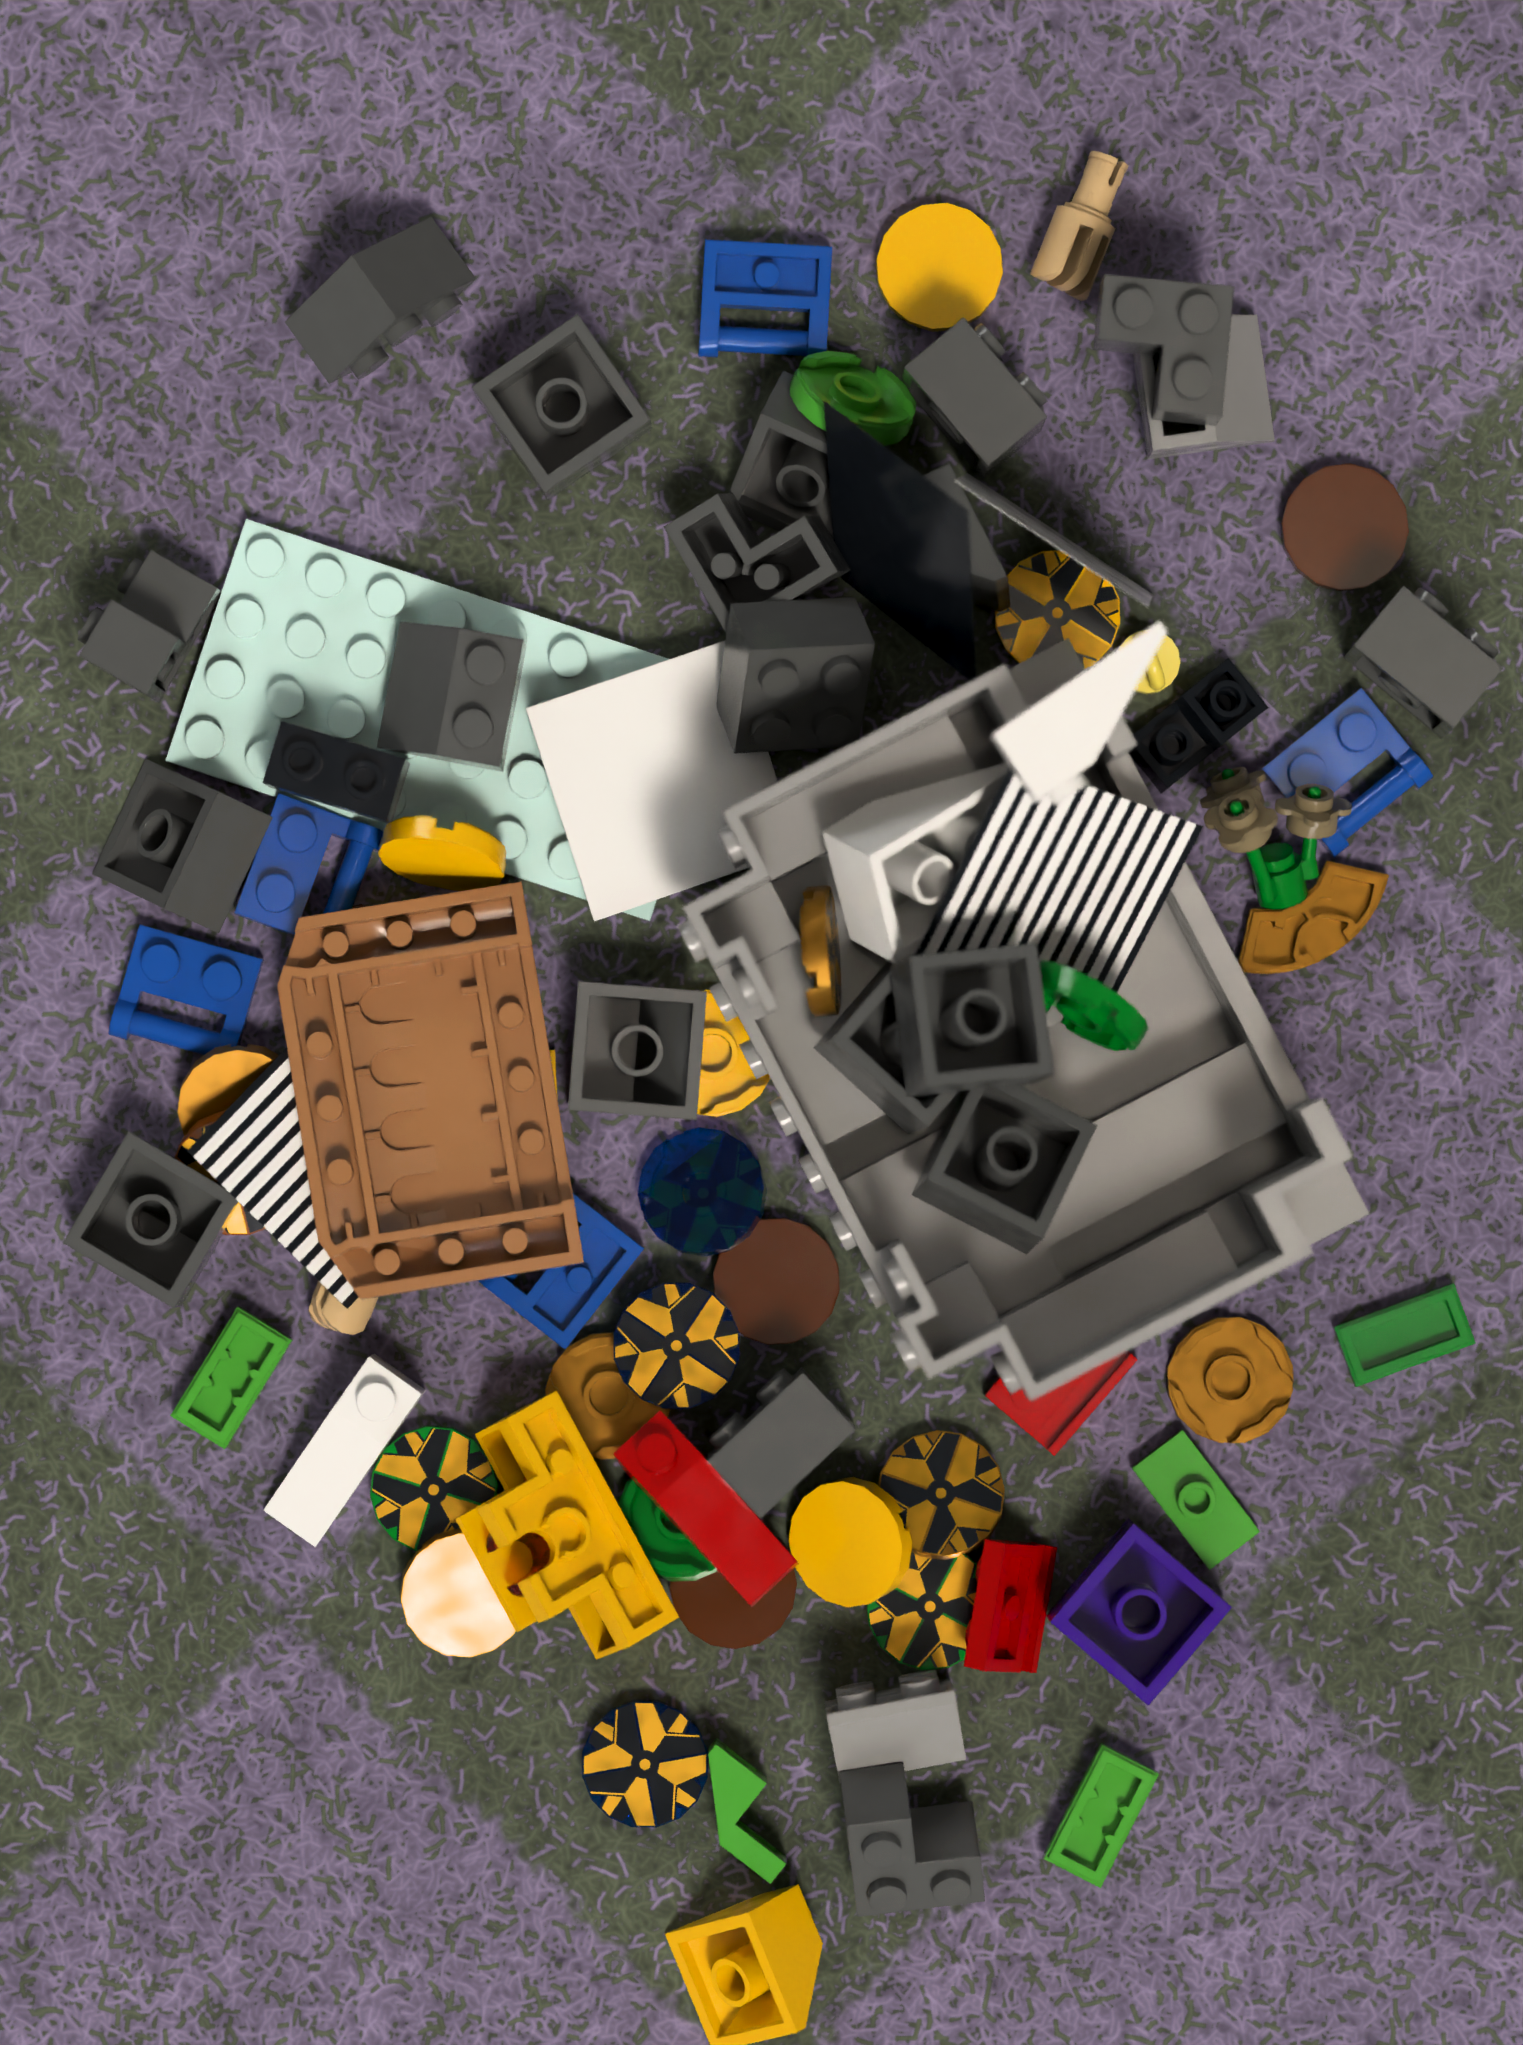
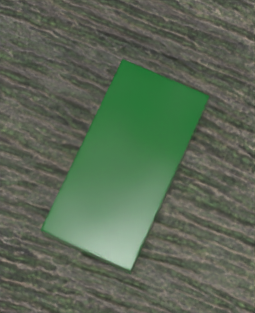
[1332,1283,1476,1387]

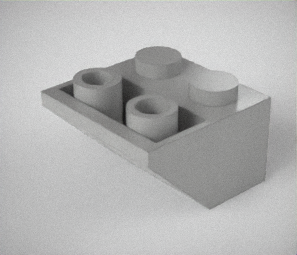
[1133,314,1275,459]
[825,1670,966,1783]

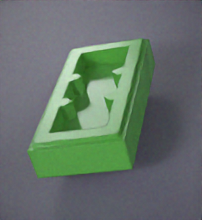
[170,1306,294,1449]
[1131,1429,1260,1570]
[1043,1742,1159,1888]

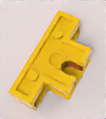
[455,1390,679,1660]

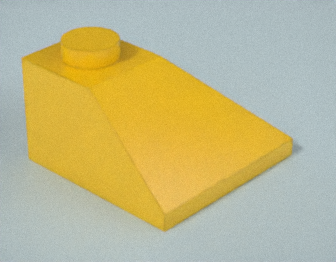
[665,1884,823,2045]

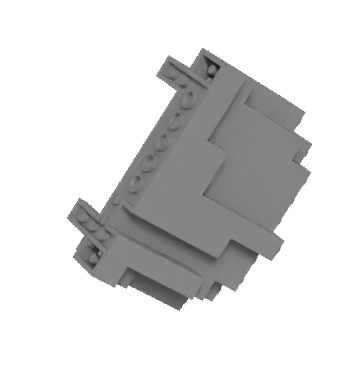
[677,638,1370,1401]

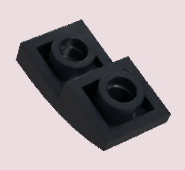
[1129,658,1269,794]

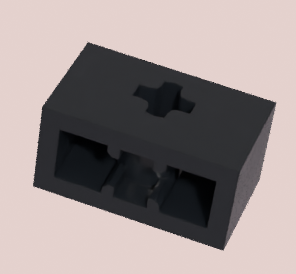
[262,721,410,823]

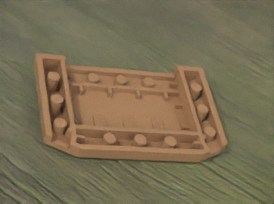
[277,881,584,1300]

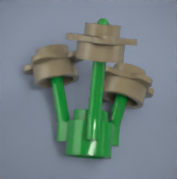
[1200,767,1352,910]

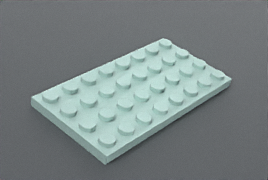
[165,519,669,921]

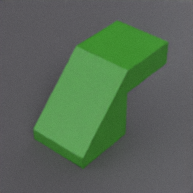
[708,1738,786,1884]

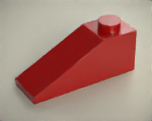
[613,1410,799,1607]

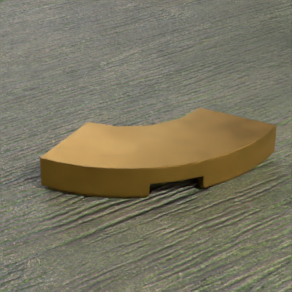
[1238,861,1389,974]

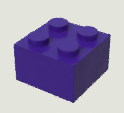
[1046,1518,1232,1706]

